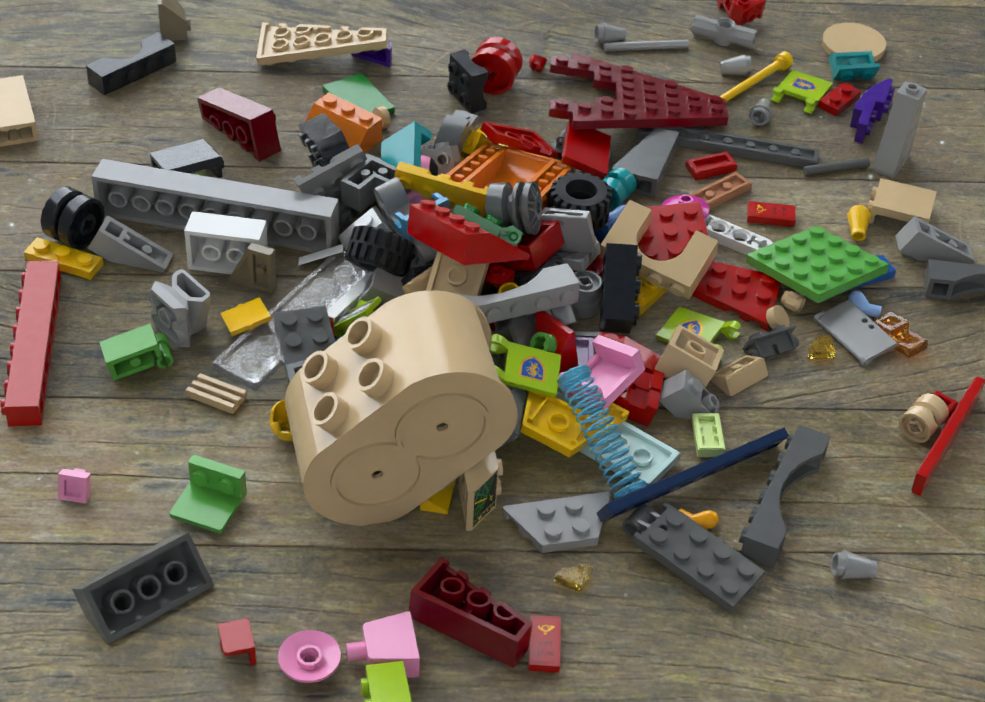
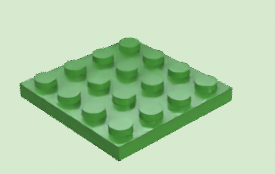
[746,226,889,303]

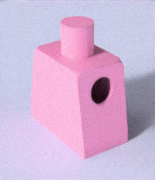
[346,611,420,678]

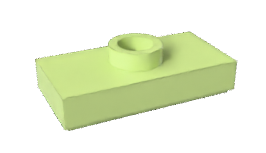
[691,413,726,457]

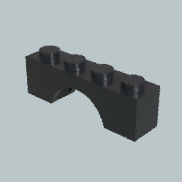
[86,32,176,95]

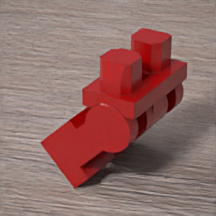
[612,370,664,427]

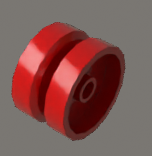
[471,37,523,95]

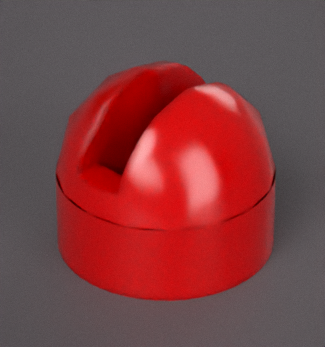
[529,54,547,72]

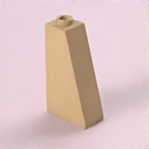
[0,75,39,147]

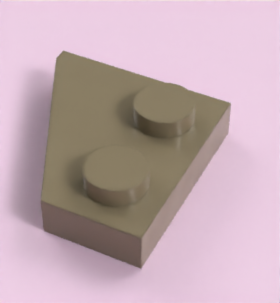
[228,243,277,294]

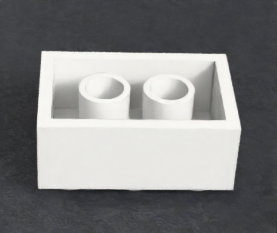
[184,211,268,274]

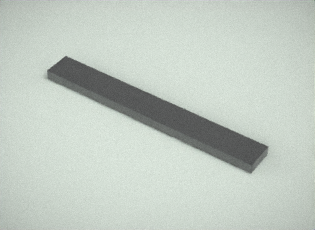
[636,127,819,167]

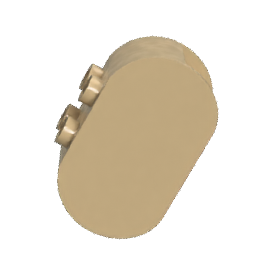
[285,290,518,526]

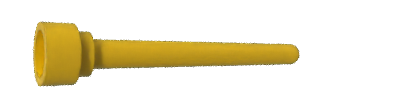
[720,51,794,102]

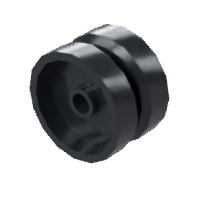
[40,186,105,250]

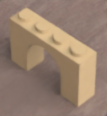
[600,200,719,299]

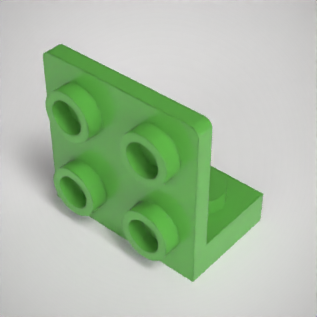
[169,454,247,534]

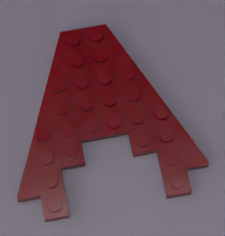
[549,52,729,130]

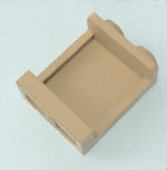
[867,178,937,224]

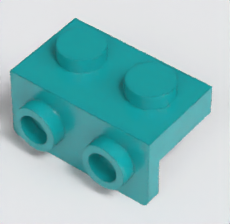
[828,51,880,81]

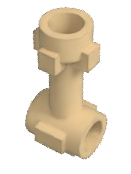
[781,290,806,312]

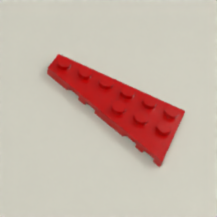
[692,262,781,332]

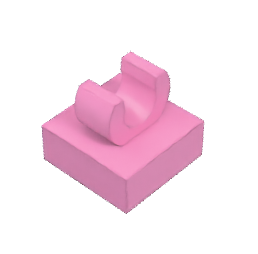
[58,468,91,504]

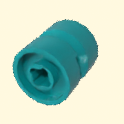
[602,167,637,211]

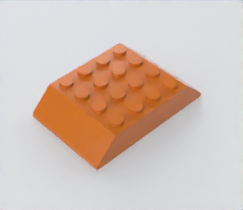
[446,141,574,210]

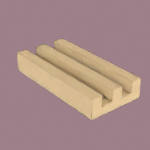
[186,373,247,414]

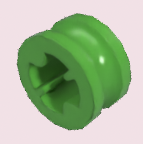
[530,332,557,353]

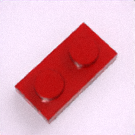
[818,82,861,117]

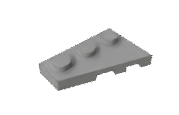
[293,144,367,196]

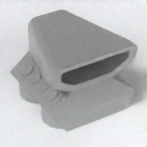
[148,269,211,348]

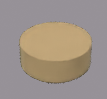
[372,106,391,129]
[766,305,789,329]

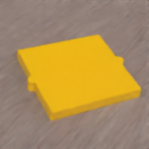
[220,297,272,336]

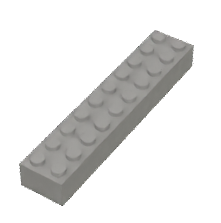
[91,159,339,253]

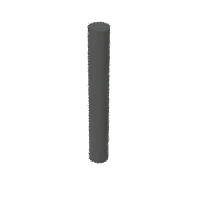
[803,158,870,176]

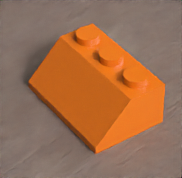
[300,93,382,154]

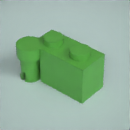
[100,323,174,381]

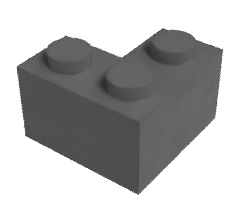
[340,156,411,212]

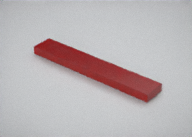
[911,376,985,496]

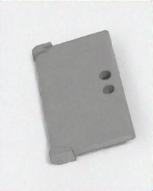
[542,213,601,255]
[813,300,898,367]

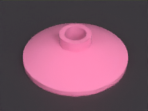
[278,630,341,683]

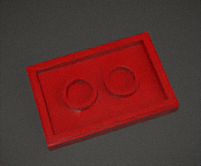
[561,120,611,180]

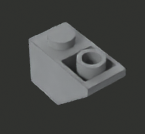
[659,369,719,419]

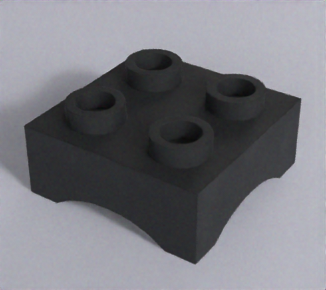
[447,49,488,114]

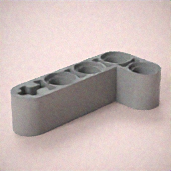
[374,177,437,265]

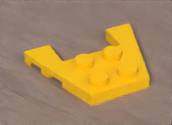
[520,391,630,457]

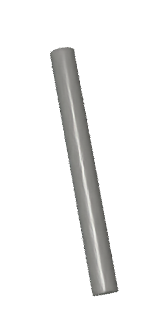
[604,40,689,52]

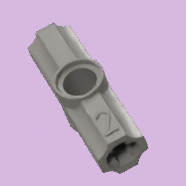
[691,15,758,49]

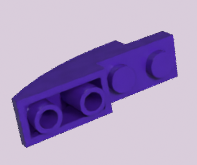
[850,78,895,143]

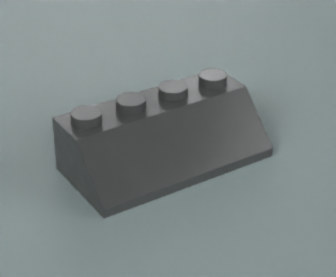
[72,532,214,644]

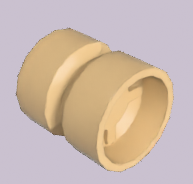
[899,393,949,443]

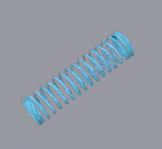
[557,365,648,500]

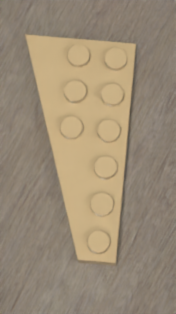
[256,22,388,66]

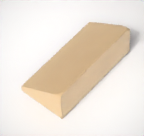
[710,355,768,396]

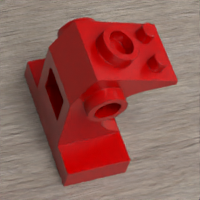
[717,0,766,26]

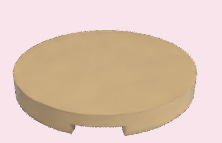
[822,23,886,62]

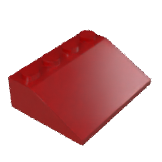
[407,200,530,266]

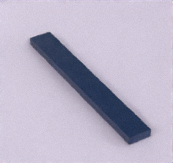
[596,427,789,522]

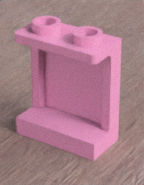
[559,335,645,409]

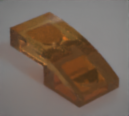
[873,312,928,358]

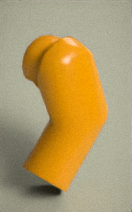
[679,508,719,530]

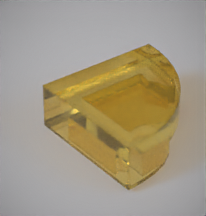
[808,335,836,359]
[554,563,593,593]

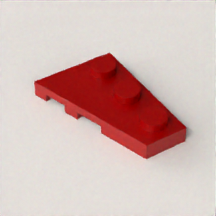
[480,121,559,159]

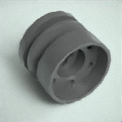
[485,181,542,235]

